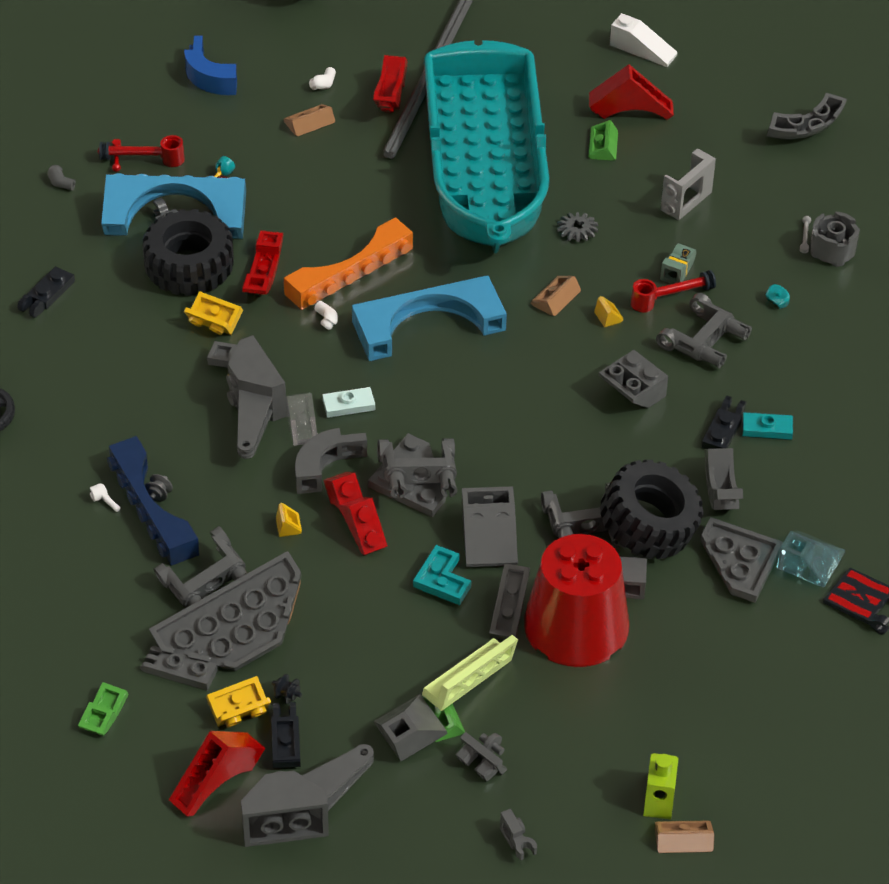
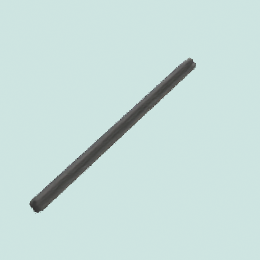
[383,0,473,159]

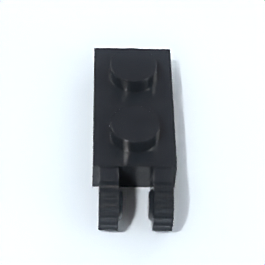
[17,266,75,318]
[702,395,747,449]
[271,702,301,768]

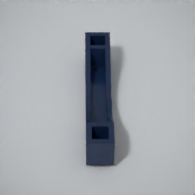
[107,436,199,566]

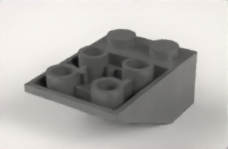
[461,486,518,567]

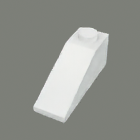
[610,13,677,67]

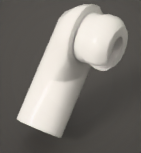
[309,67,336,90]
[314,301,338,330]

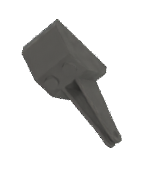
[226,335,287,459]
[241,744,374,847]

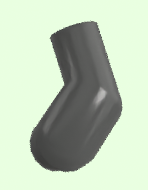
[48,165,76,190]

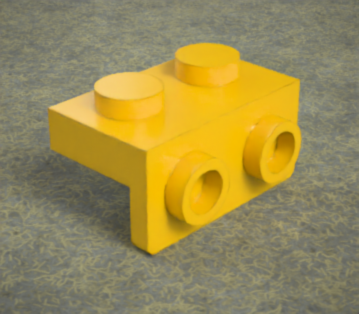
[184,291,243,335]
[206,676,271,728]

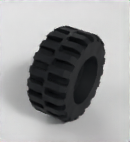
[143,209,234,296]
[600,459,703,559]

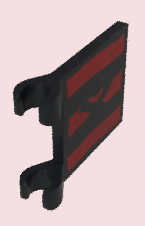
[823,567,889,635]

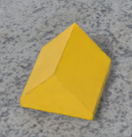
[594,296,623,328]
[276,503,302,537]

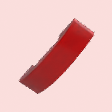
[242,230,283,295]

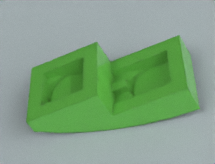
[78,682,129,736]

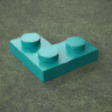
[413,545,472,605]

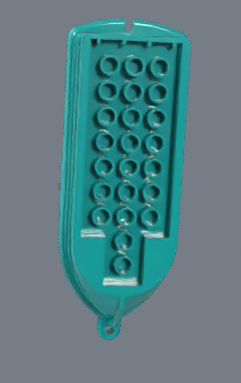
[424,40,549,254]

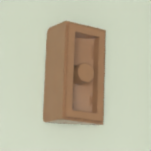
[283,104,335,136]
[531,276,581,316]
[655,821,714,853]

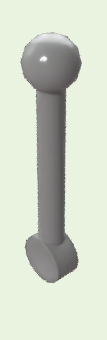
[799,216,811,253]

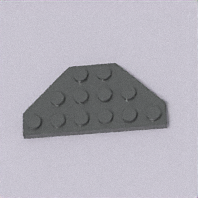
[149,551,302,671]

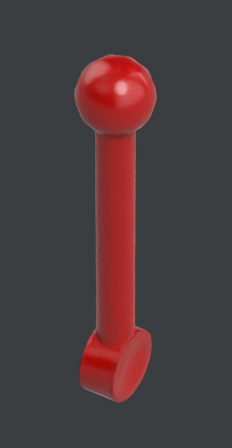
[112,139,121,172]

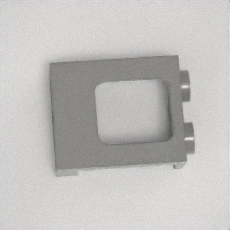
[661,148,716,220]

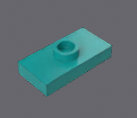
[743,412,793,439]

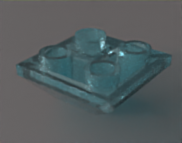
[777,531,845,588]

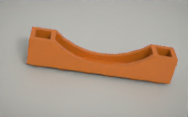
[284,217,413,310]

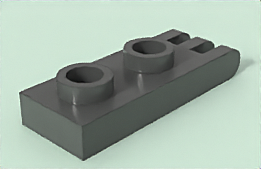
[140,646,218,691]

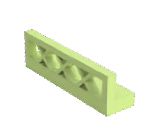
[422,635,518,711]

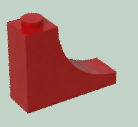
[589,64,674,120]
[169,731,265,816]

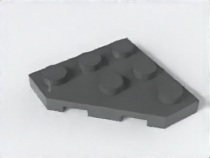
[368,433,446,517]
[701,517,783,603]

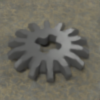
[557,212,598,242]

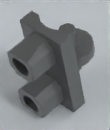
[455,732,507,782]

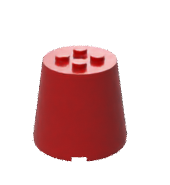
[524,534,629,667]

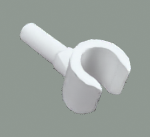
[90,484,121,512]

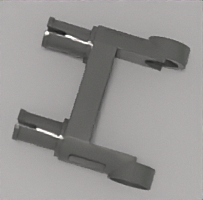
[656,293,752,368]
[377,438,457,498]
[541,482,618,547]
[153,526,247,608]

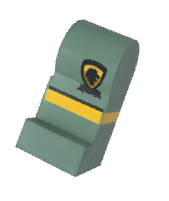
[660,243,696,284]

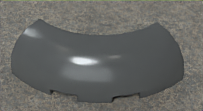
[766,93,847,140]

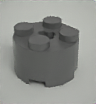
[810,212,860,267]

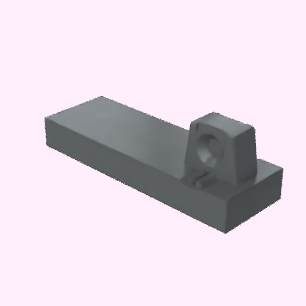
[489,563,530,640]

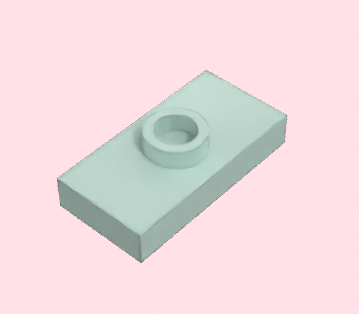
[322,387,375,418]

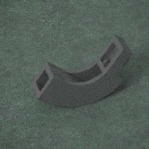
[295,428,367,494]
[704,448,743,510]

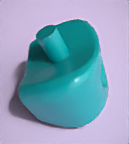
[765,284,790,309]

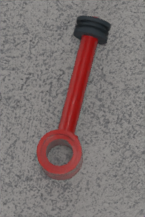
[98,135,185,167]
[631,270,716,313]

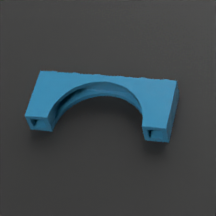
[101,173,246,239]
[352,275,507,361]

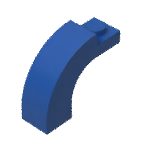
[184,36,237,95]

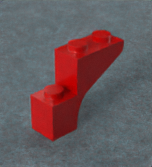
[373,55,408,112]
[323,472,388,555]

